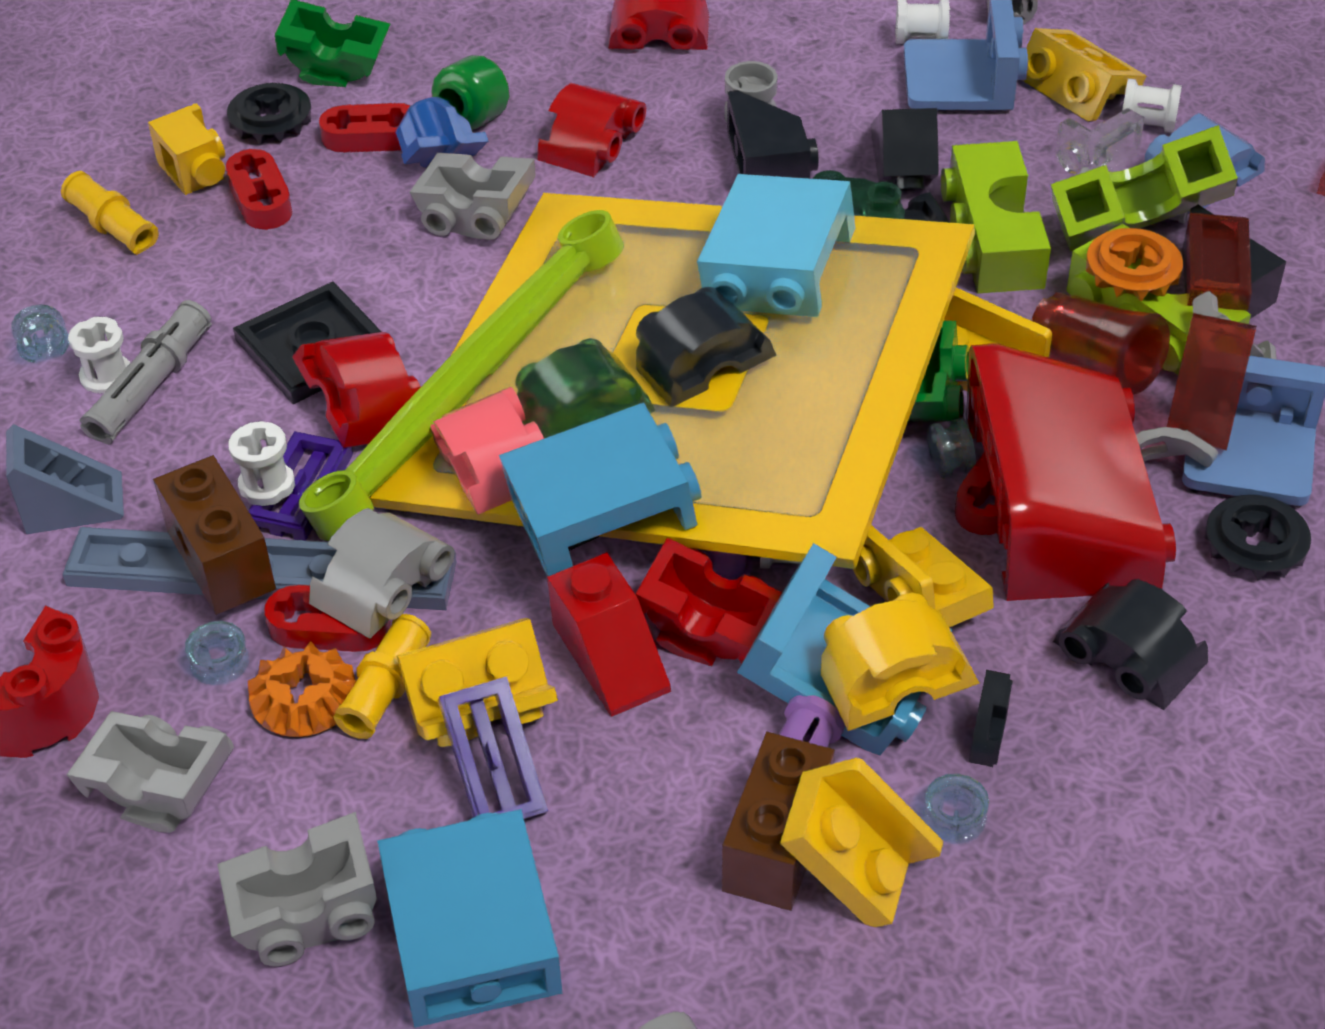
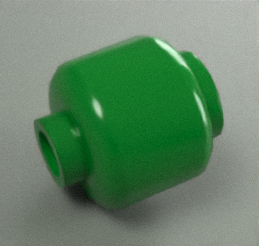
[431,55,510,130]

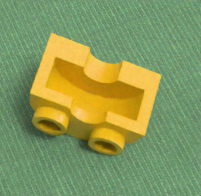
[821,592,980,731]

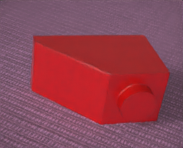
[547,552,671,717]

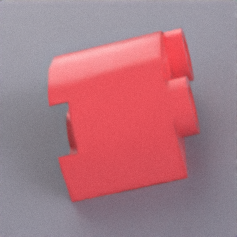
[430,387,544,515]

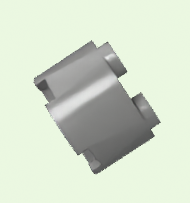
[410,153,536,240]
[309,508,455,638]
[67,711,234,833]
[217,812,377,966]

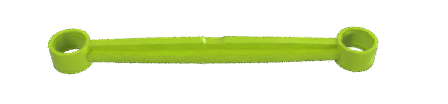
[299,210,624,541]

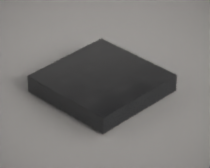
[233,281,382,404]

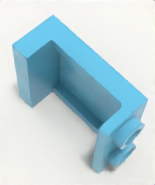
[697,174,856,317]

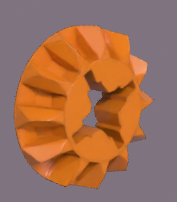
[1086,228,1183,301]
[247,642,356,737]

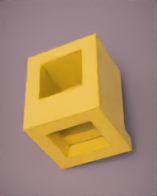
[148,103,225,195]

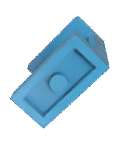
[499,402,702,577]
[737,543,952,756]
[377,809,563,1028]

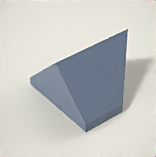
[6,424,124,534]

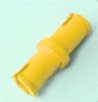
[61,171,159,255]
[334,614,431,739]

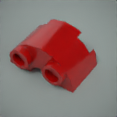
[608,0,709,50]
[537,83,647,178]
[292,332,421,448]
[636,538,783,667]
[0,605,99,758]

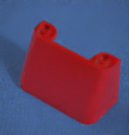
[966,343,1176,601]

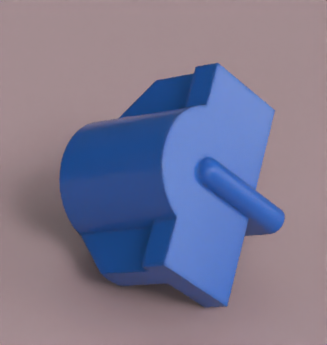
[396,97,489,168]

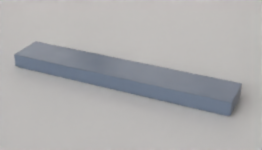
[63,527,457,611]

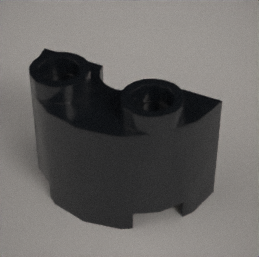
[636,287,777,408]
[1053,579,1208,710]

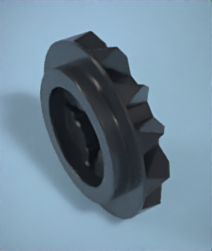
[227,83,311,144]
[1204,495,1311,581]

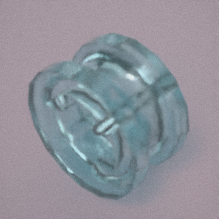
[11,304,69,363]
[927,418,976,479]
[185,621,249,685]
[923,773,990,844]

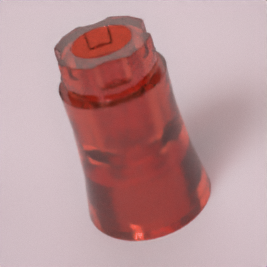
[1032,292,1170,395]

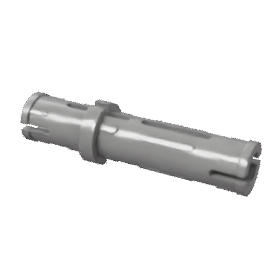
[79,300,212,445]

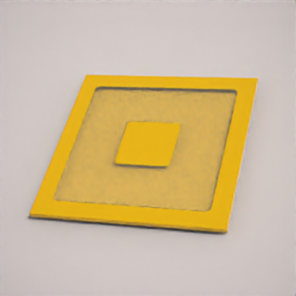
[370,193,975,569]

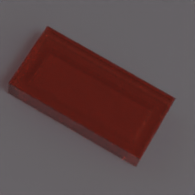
[1187,213,1252,311]
[1167,313,1257,451]

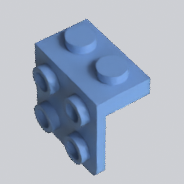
[904,0,1028,110]
[1182,349,1325,506]

